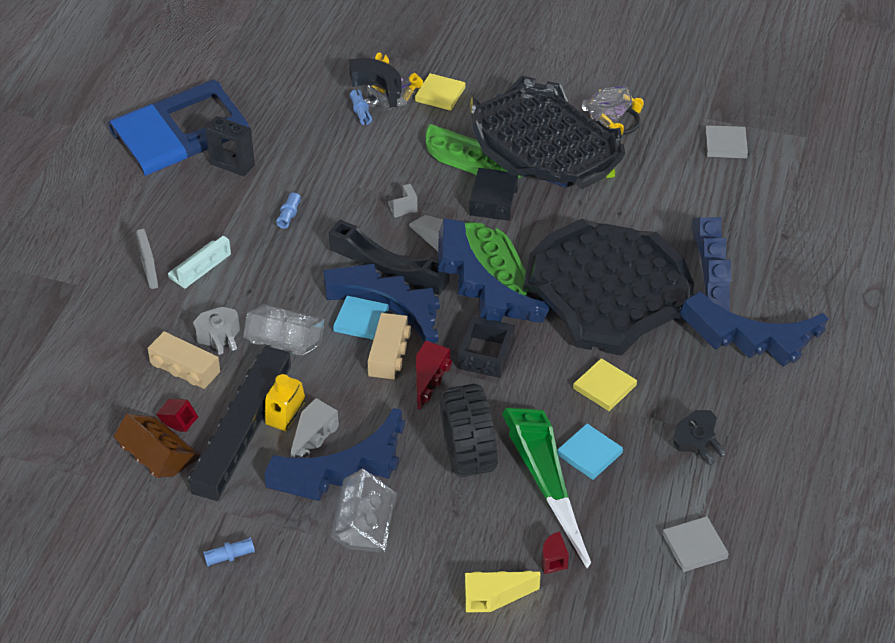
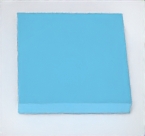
[333,296,389,340]
[557,424,623,480]

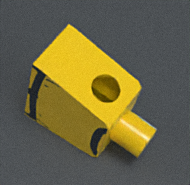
[265,374,306,431]

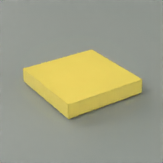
[415,73,465,111]
[573,358,637,411]

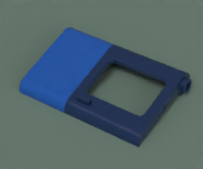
[108,79,250,176]

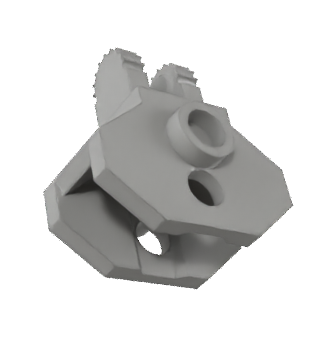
[193,307,240,355]

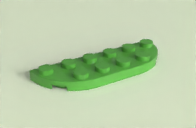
[426,124,524,178]
[465,222,527,296]

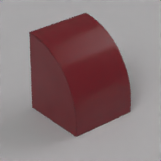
[156,399,199,432]
[542,531,569,574]

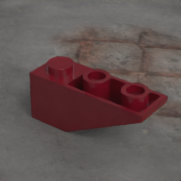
[416,341,452,410]

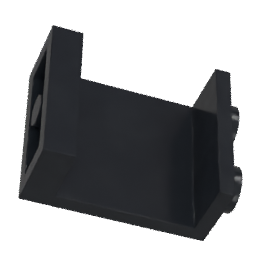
[469,168,519,221]

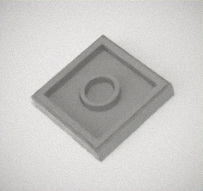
[705,125,748,158]
[136,229,158,289]
[663,517,729,572]

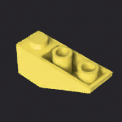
[465,571,540,612]

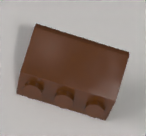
[113,414,200,478]

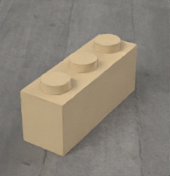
[368,313,411,380]
[148,331,220,389]

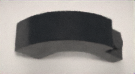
[349,58,402,108]

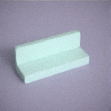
[168,236,231,288]

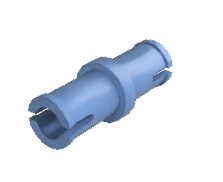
[349,90,372,125]
[276,193,301,229]
[203,537,255,567]

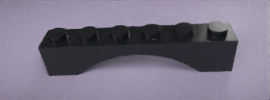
[329,219,450,295]

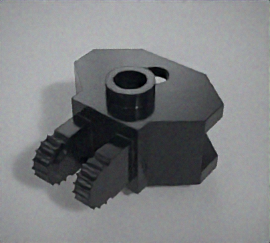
[673,410,726,465]

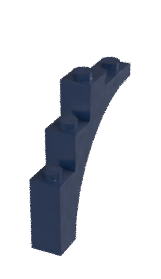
[692,217,731,312]
[438,218,549,323]
[323,264,440,344]
[680,291,829,367]
[264,408,405,501]

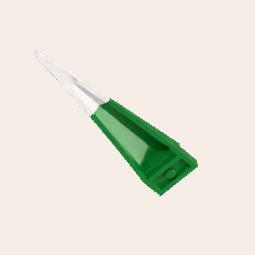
[502,408,591,568]

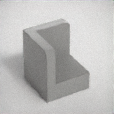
[388,184,418,218]

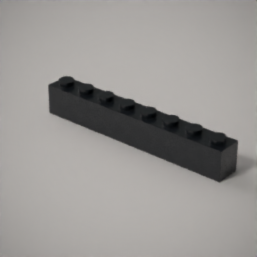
[188,346,291,502]

